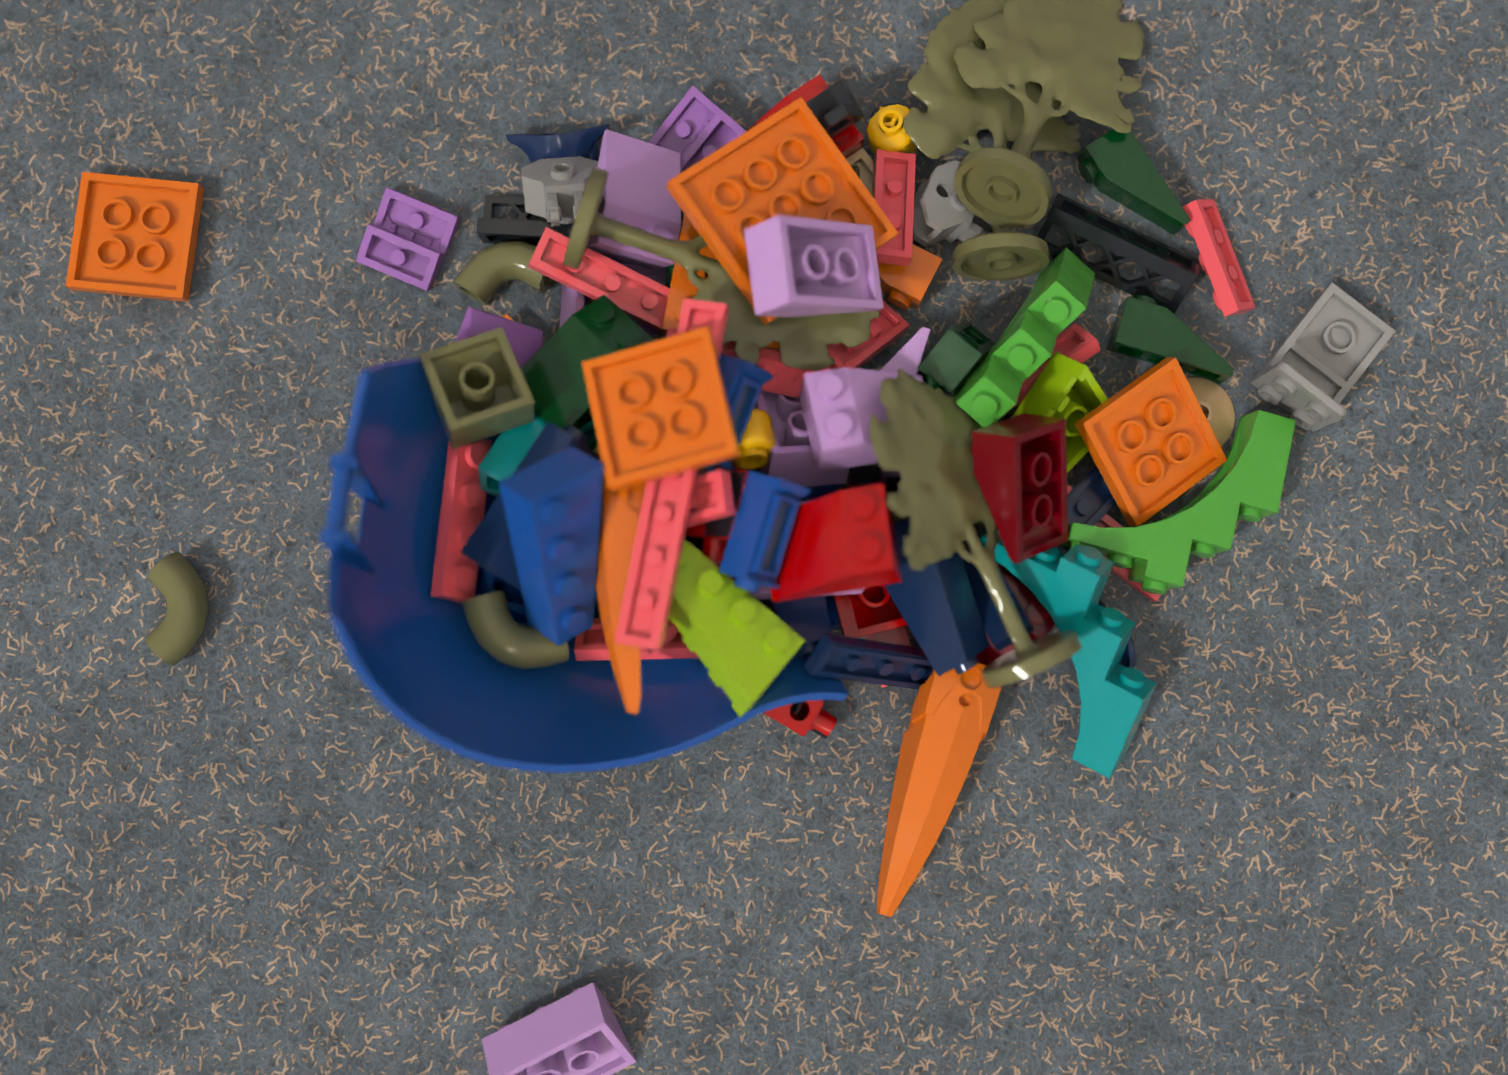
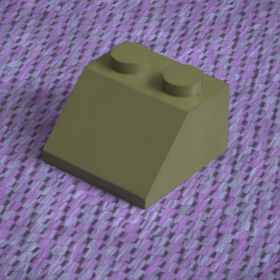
[419,327,534,449]

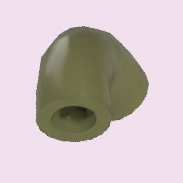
[453,241,555,306]
[145,552,210,666]
[462,591,569,669]

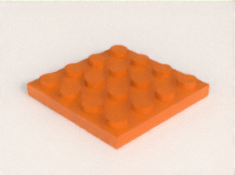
[666,97,899,326]

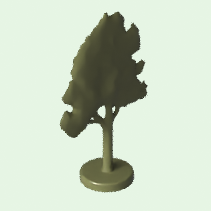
[903,0,1081,281]
[954,0,1145,227]
[563,166,880,371]
[869,369,1082,688]

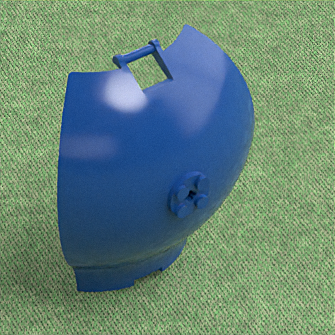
[319,359,848,773]

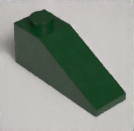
[1078,129,1191,235]
[1107,295,1234,384]
[918,320,995,394]

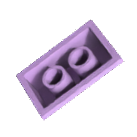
[482,982,637,1075]

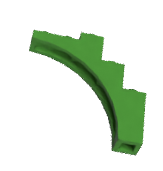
[951,247,1095,428]
[1060,410,1296,595]

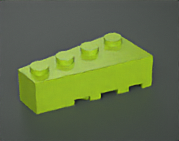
[1012,351,1108,473]
[668,539,806,718]

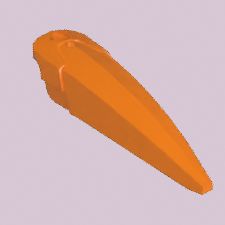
[596,444,647,715]
[876,663,1002,917]

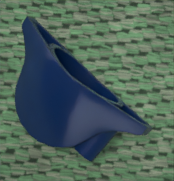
[506,124,610,163]

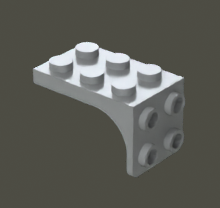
[1250,282,1396,432]

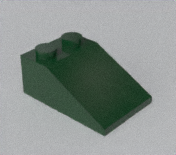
[521,295,655,430]

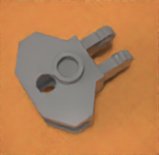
[521,156,598,227]
[913,160,992,247]

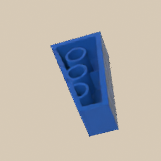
[499,445,604,646]

